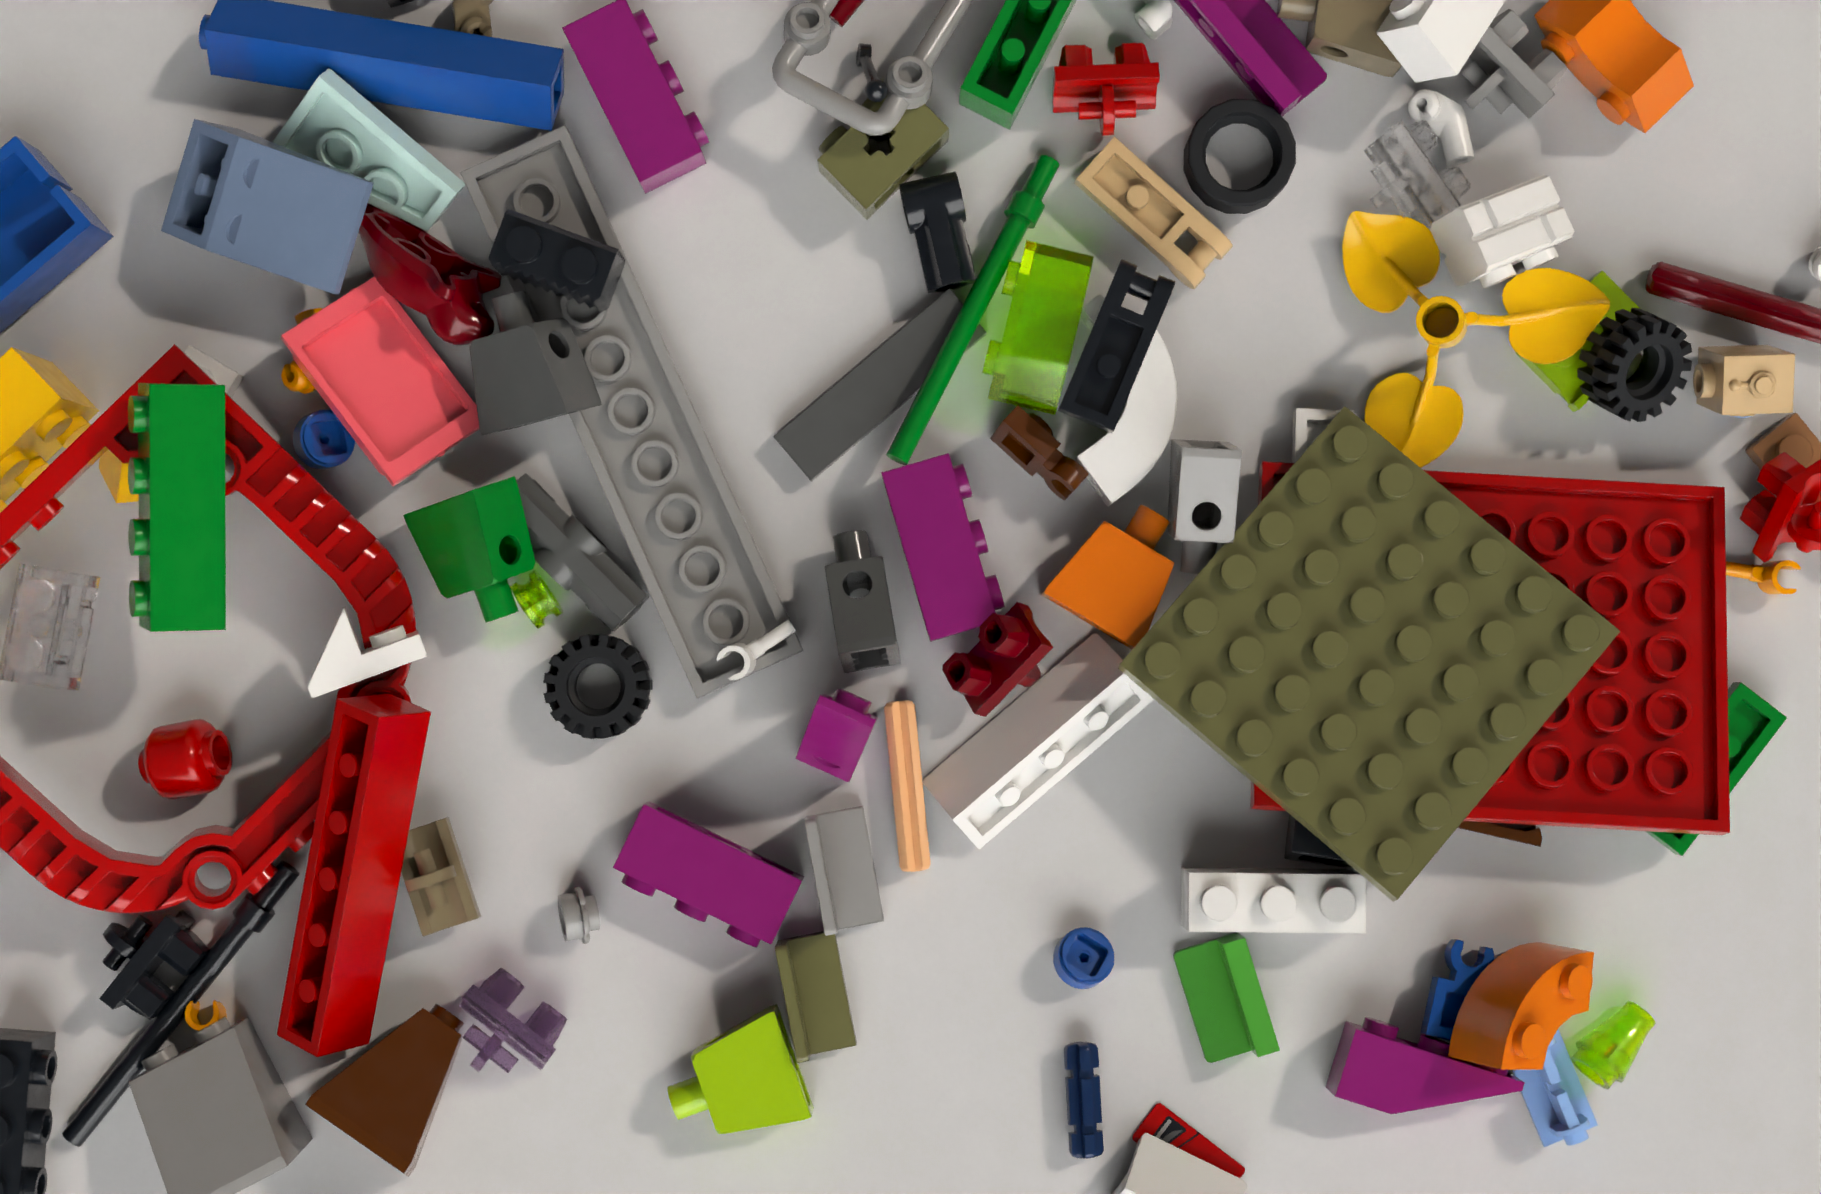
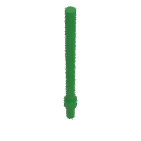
[886,154,1060,465]

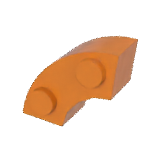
[1534,0,1694,133]
[1448,942,1594,1070]

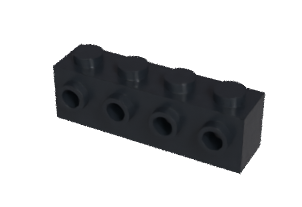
[0,1028,57,1194]

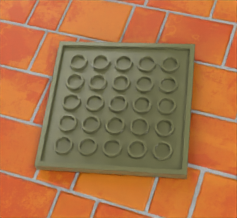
[1118,406,1620,902]

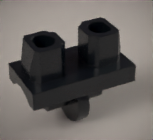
[99,910,209,1020]

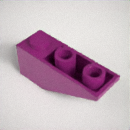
[795,688,878,782]
[1325,1017,1525,1114]

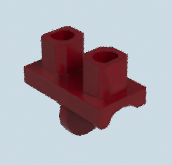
[942,602,1053,717]

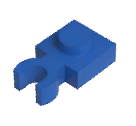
[1420,939,1494,1041]

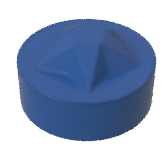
[293,410,355,469]
[1053,927,1114,989]

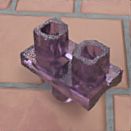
[459,968,567,1073]

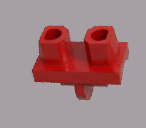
[1052,43,1160,136]
[1739,452,1821,563]

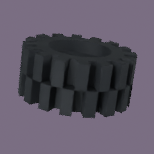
[1577,308,1692,422]
[543,634,653,739]

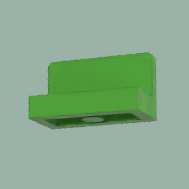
[1173,932,1280,1063]

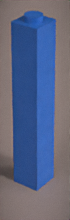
[199,0,564,131]

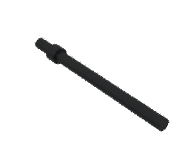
[62,860,300,1147]

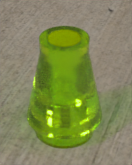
[1571,1001,1656,1089]

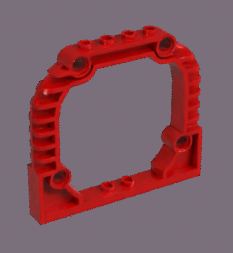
[0,344,416,913]

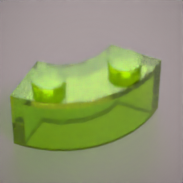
[982,240,1094,415]

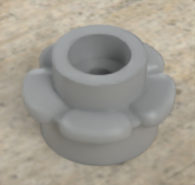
[558,887,600,944]

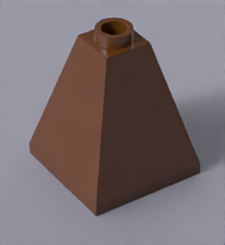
[305,1004,464,1177]

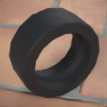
[1183,99,1296,214]

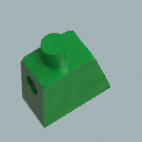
[403,476,536,623]

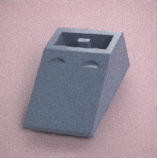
[161,119,374,295]

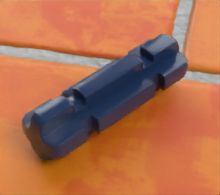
[1064,1042,1104,1159]

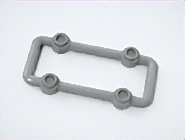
[772,0,973,136]

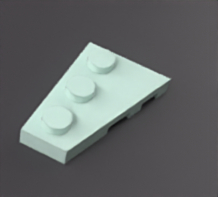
[273,68,465,231]

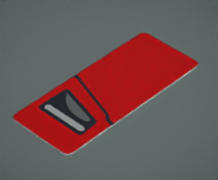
[1132,1103,1245,1178]

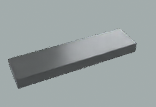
[773,288,987,482]

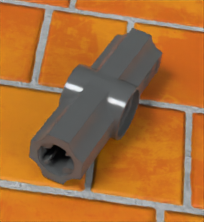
[516,473,649,632]

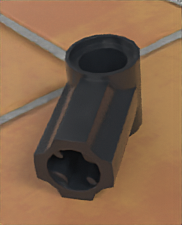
[899,171,976,293]

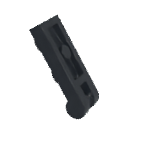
[1058,259,1175,433]

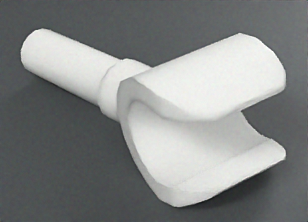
[1134,0,1173,40]
[716,619,796,680]

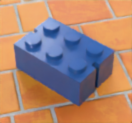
[0,136,114,333]

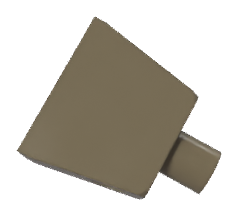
[1277,0,1402,77]

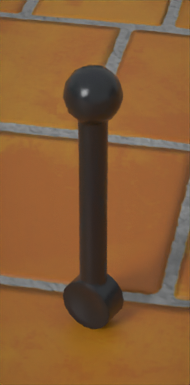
[856,43,888,102]

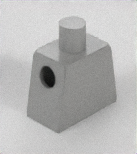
[1168,439,1242,574]

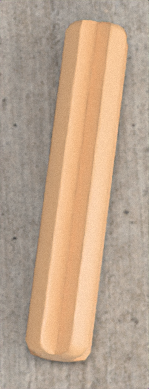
[884,700,931,872]

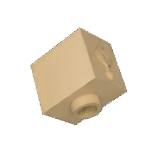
[1693,345,1795,418]

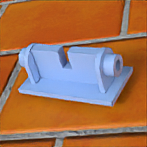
[1512,1029,1598,1147]

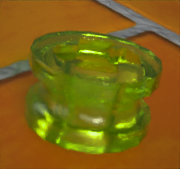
[510,570,563,629]

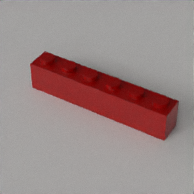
[277,694,431,1057]

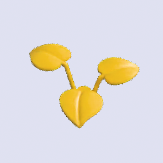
[1342,211,1610,468]

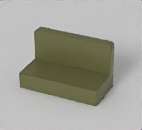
[775,931,857,1063]

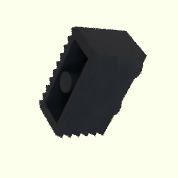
[488,209,626,312]

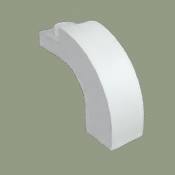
[1075,294,1178,507]

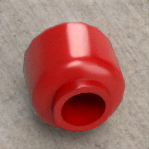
[138,719,232,800]

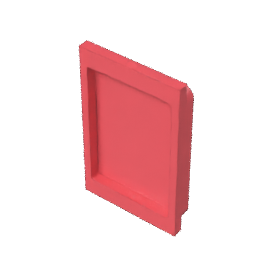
[281,276,480,487]

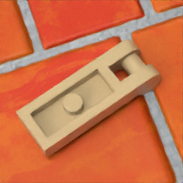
[1074,136,1233,289]

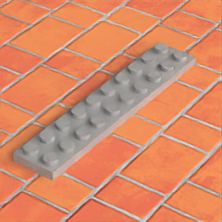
[460,125,804,698]

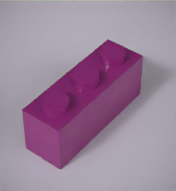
[562,0,710,194]
[881,453,1005,642]
[613,801,805,947]

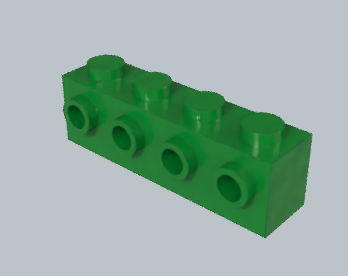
[128,383,226,632]

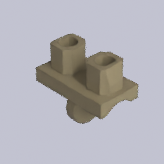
[401,817,481,937]

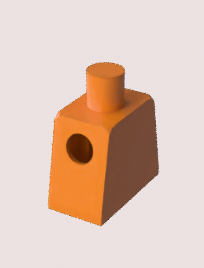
[1041,504,1174,650]

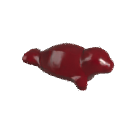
[358,203,502,345]

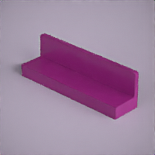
[1174,0,1327,117]

